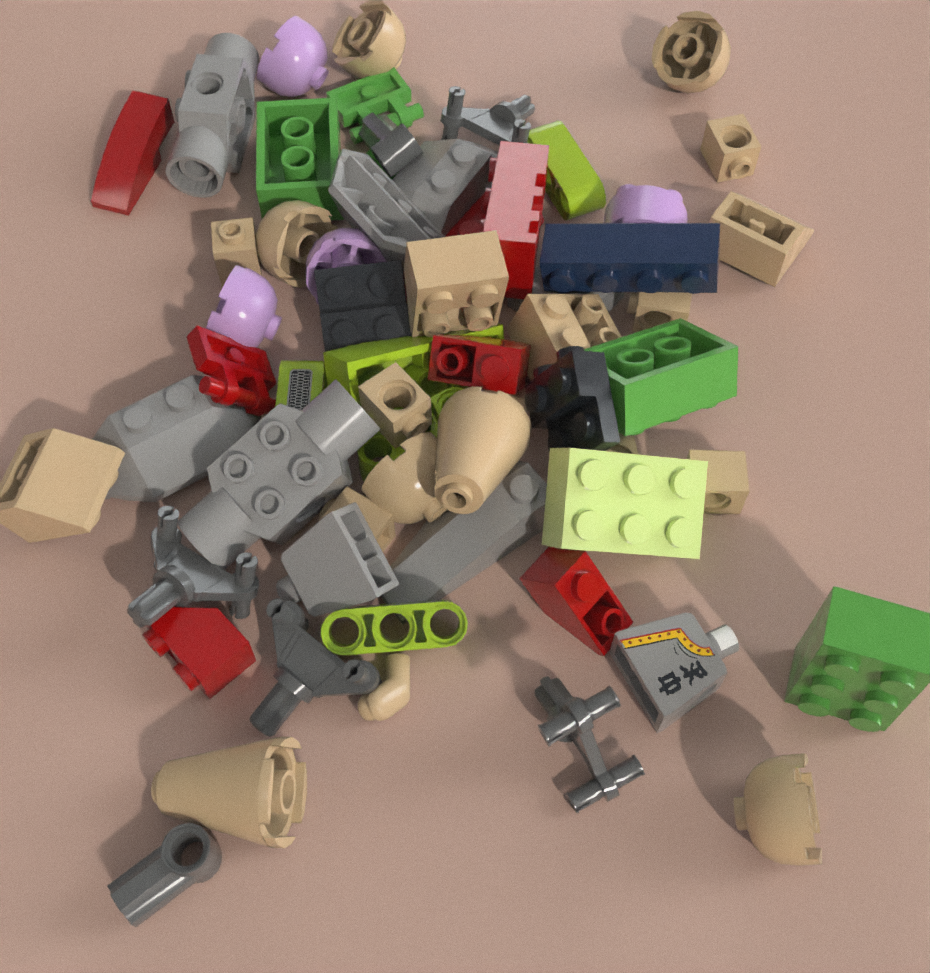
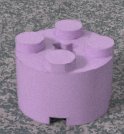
[603,184,688,223]

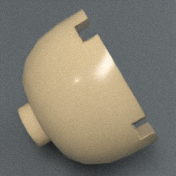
[332,0,406,79]
[652,11,731,94]
[256,200,338,288]
[362,432,447,524]
[734,753,822,866]

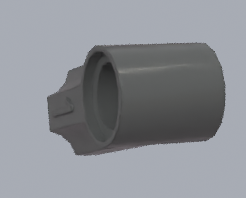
[359,112,423,177]
[107,823,222,927]

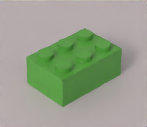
[256,97,344,221]
[584,318,738,436]
[784,586,930,732]

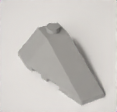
[381,461,547,625]

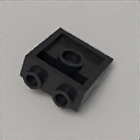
[314,260,411,352]
[525,346,620,452]

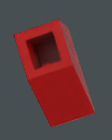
[428,334,531,394]
[519,546,634,656]
[141,607,256,699]

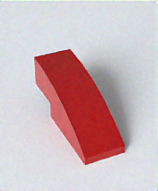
[91,90,175,216]

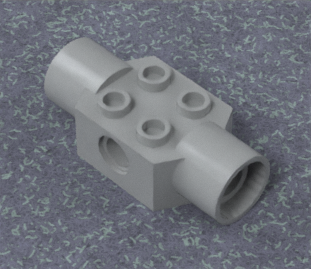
[166,33,259,198]
[178,379,381,570]

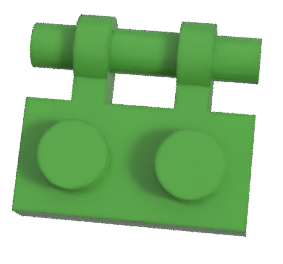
[326,67,424,144]

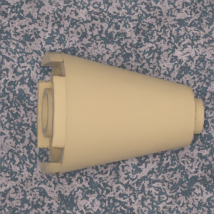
[434,386,531,514]
[151,736,307,848]

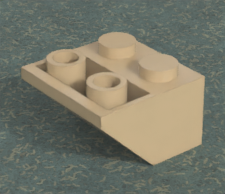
[709,191,814,287]
[404,231,509,338]
[506,294,621,381]
[0,428,125,543]

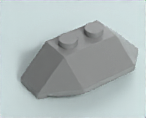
[392,139,498,236]
[328,149,445,271]
[92,375,261,502]

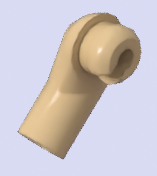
[358,653,410,721]

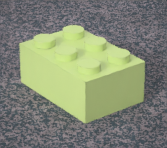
[542,448,708,559]

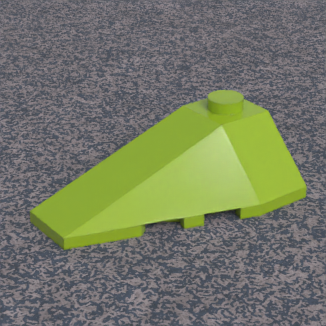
[323,323,504,410]

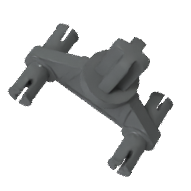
[441,86,535,146]
[127,506,259,627]
[250,598,382,737]
[535,676,645,814]

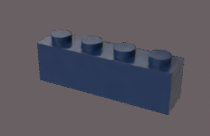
[539,223,720,294]

